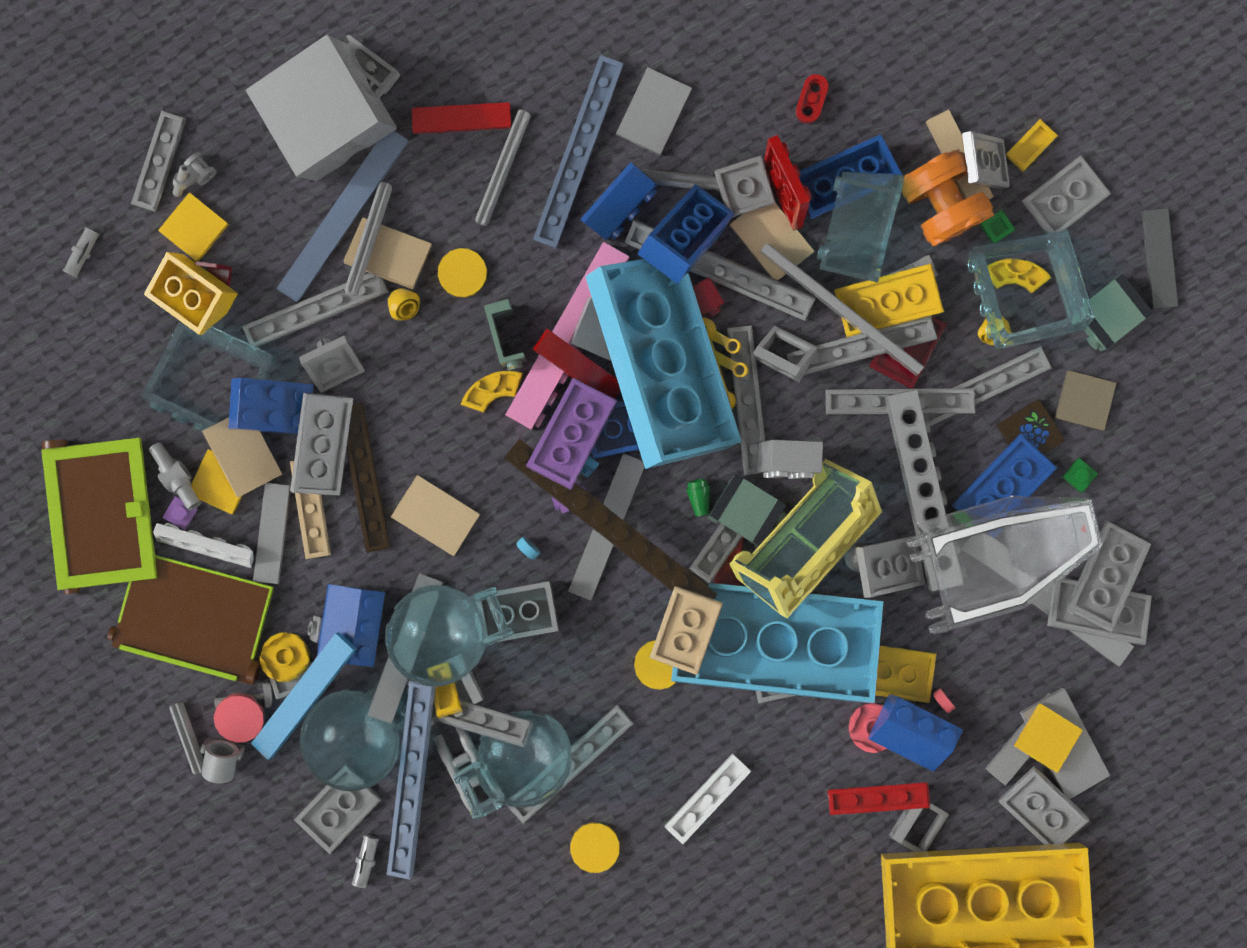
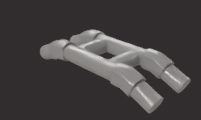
[433,727,503,818]

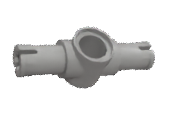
[148,442,201,510]

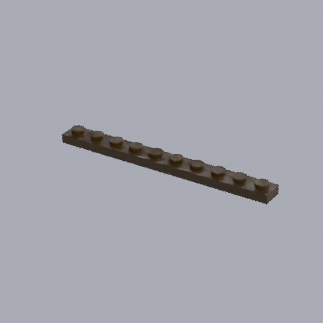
[504,438,718,599]

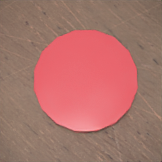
[214,693,265,743]
[848,703,887,753]

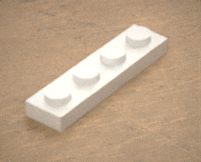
[153,523,254,568]
[665,753,751,844]

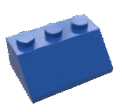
[580,162,658,241]
[317,584,385,667]
[868,694,963,772]

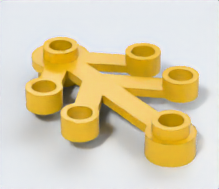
[703,318,749,409]

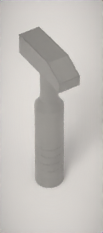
[214,683,274,708]

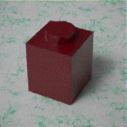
[693,277,724,318]

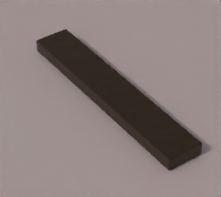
[346,402,391,553]

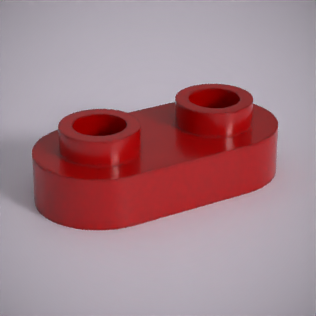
[795,74,828,124]

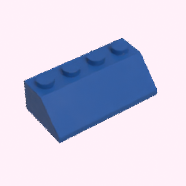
[799,134,903,219]

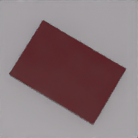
[868,316,947,389]

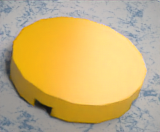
[438,248,487,298]
[260,632,310,682]
[634,640,676,690]
[570,822,619,873]

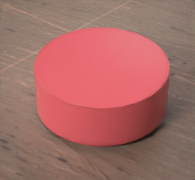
[933,688,956,713]

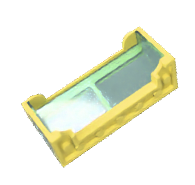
[730,459,882,618]

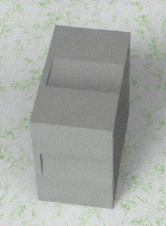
[246,35,397,181]

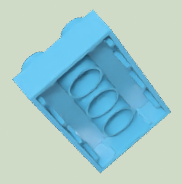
[585,259,742,469]
[671,583,883,703]

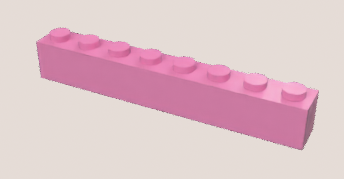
[505,242,629,431]

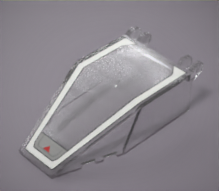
[906,496,1103,634]

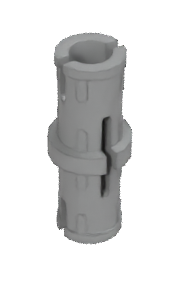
[62,227,100,278]
[351,835,379,888]

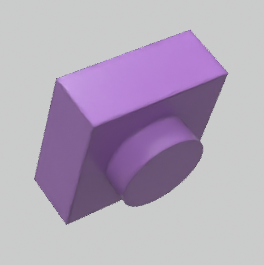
[163,496,198,530]

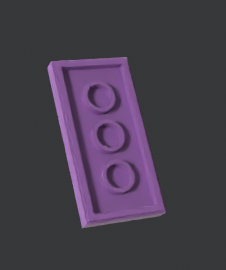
[526,378,618,490]

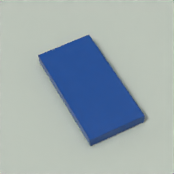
[951,434,1057,540]

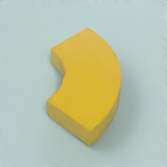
[982,258,1052,293]
[460,371,523,412]

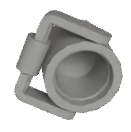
[200,738,245,784]

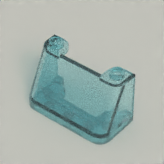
[817,172,904,282]

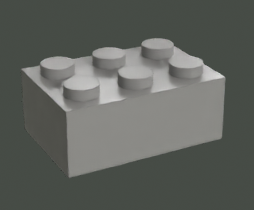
[756,440,823,479]
[475,580,559,644]

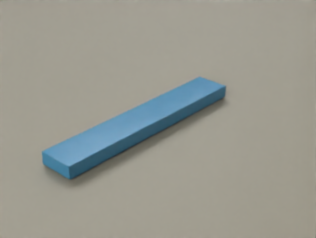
[251,632,357,760]

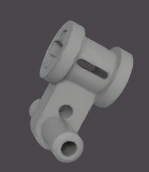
[172,152,217,197]

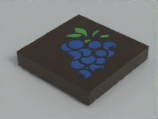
[996,399,1065,454]

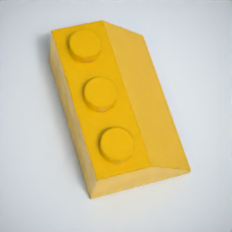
[144,252,238,335]

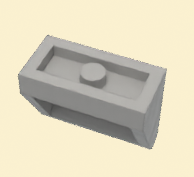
[753,325,818,382]
[889,802,949,852]

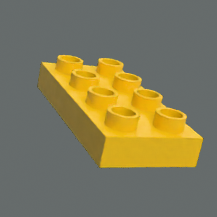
[881,843,1094,948]

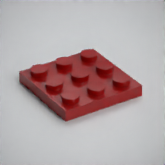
[764,135,811,231]

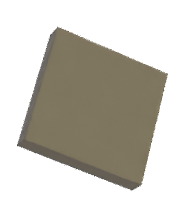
[1055,370,1116,431]

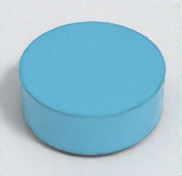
[517,536,541,560]

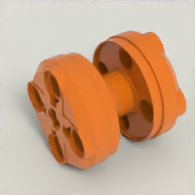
[898,149,994,247]

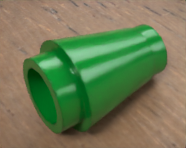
[686,479,710,516]

